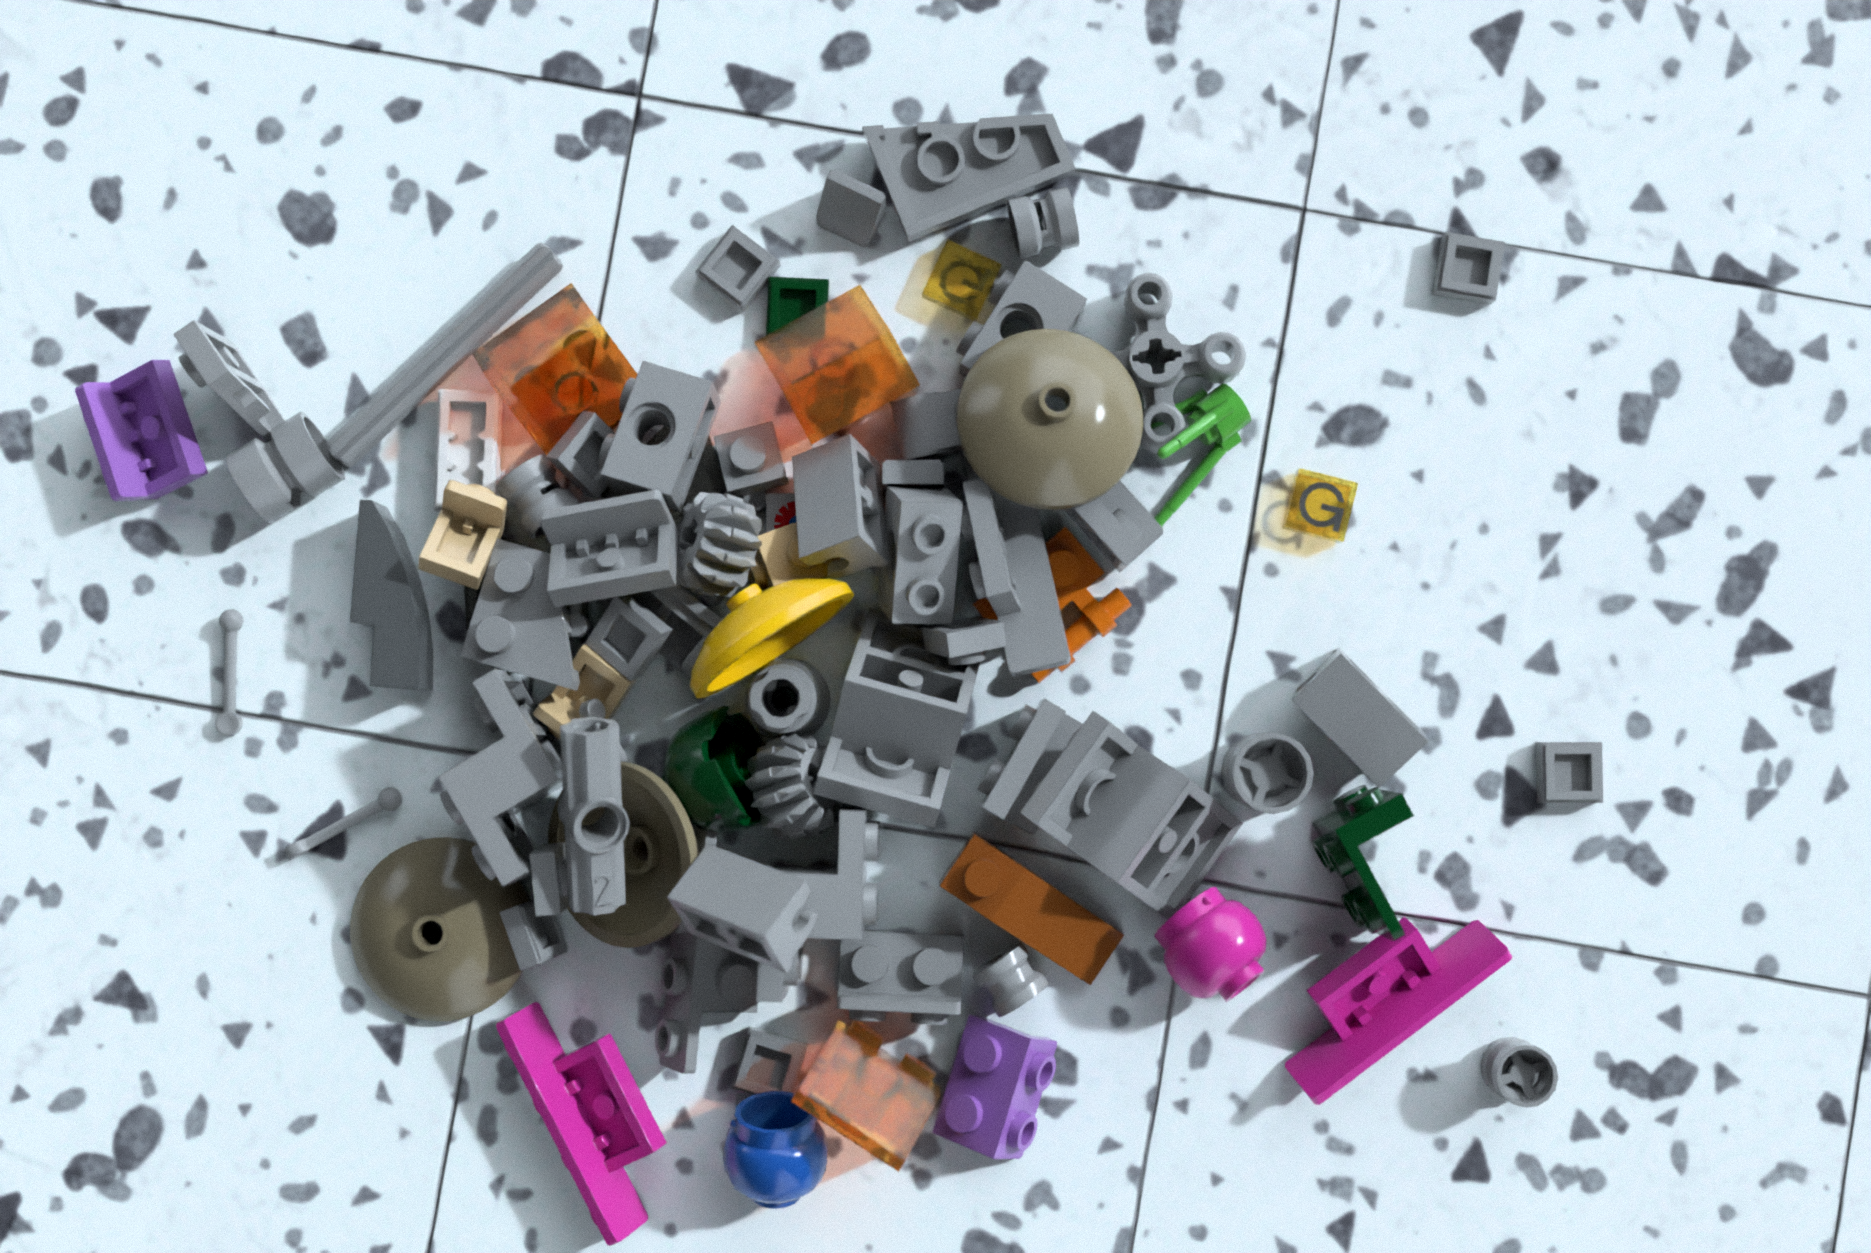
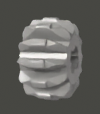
[675,492,762,598]
[745,734,842,840]

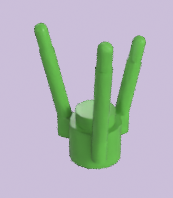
[1150,383,1251,527]

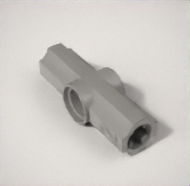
[557,716,630,916]

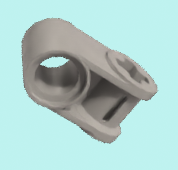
[891,388,963,460]

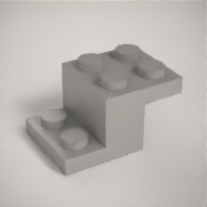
[813,608,980,828]
[438,669,563,886]
[1020,711,1243,919]
[756,807,880,1002]

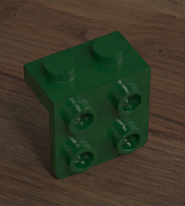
[1312,785,1414,942]

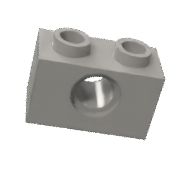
[956,260,1088,377]
[598,361,721,513]
[878,485,963,625]

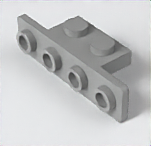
[961,452,1071,677]
[655,823,758,1074]

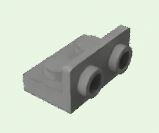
[1063,481,1163,572]
[836,930,964,1025]

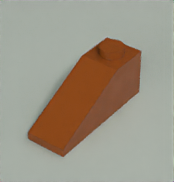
[939,831,1124,985]

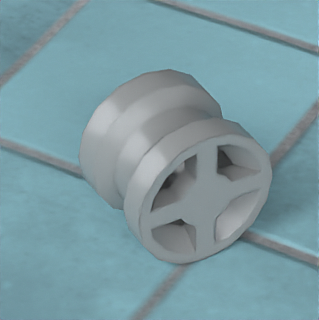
[971,941,1049,1017]

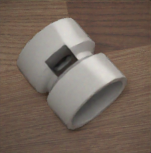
[226,411,345,523]
[1221,732,1314,814]

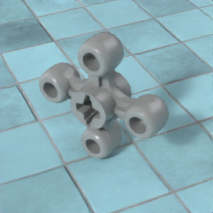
[1110,273,1246,454]

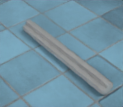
[326,242,563,467]

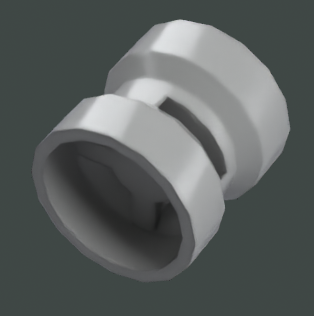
[1007,187,1080,259]
[495,454,580,539]
[1481,1037,1558,1108]

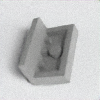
[540,490,678,608]
[977,698,1083,834]

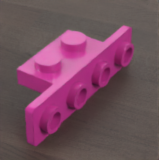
[1285,916,1512,1105]
[496,1002,667,1246]

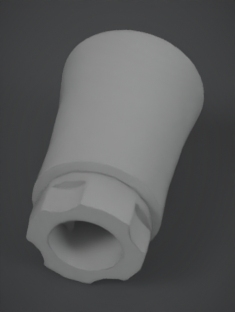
[746,658,830,739]

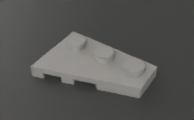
[862,113,1076,242]

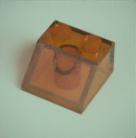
[472,283,638,469]
[754,285,920,448]
[791,1020,940,1172]

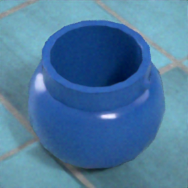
[723,1091,828,1209]

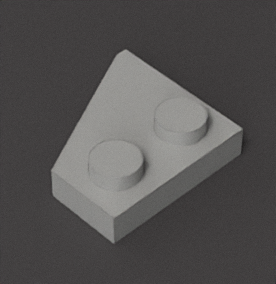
[173,320,286,442]
[460,539,580,691]

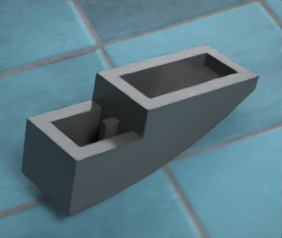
[350,500,433,691]

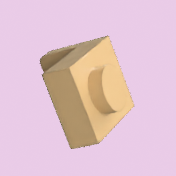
[418,480,507,590]
[748,522,841,591]
[533,644,638,740]

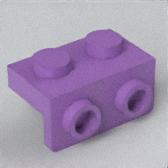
[75,359,208,502]
[932,1015,1057,1159]

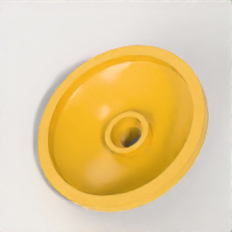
[689,579,854,698]

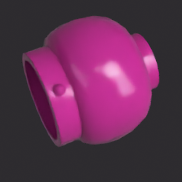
[1154,887,1266,1002]

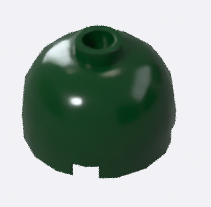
[661,705,763,833]

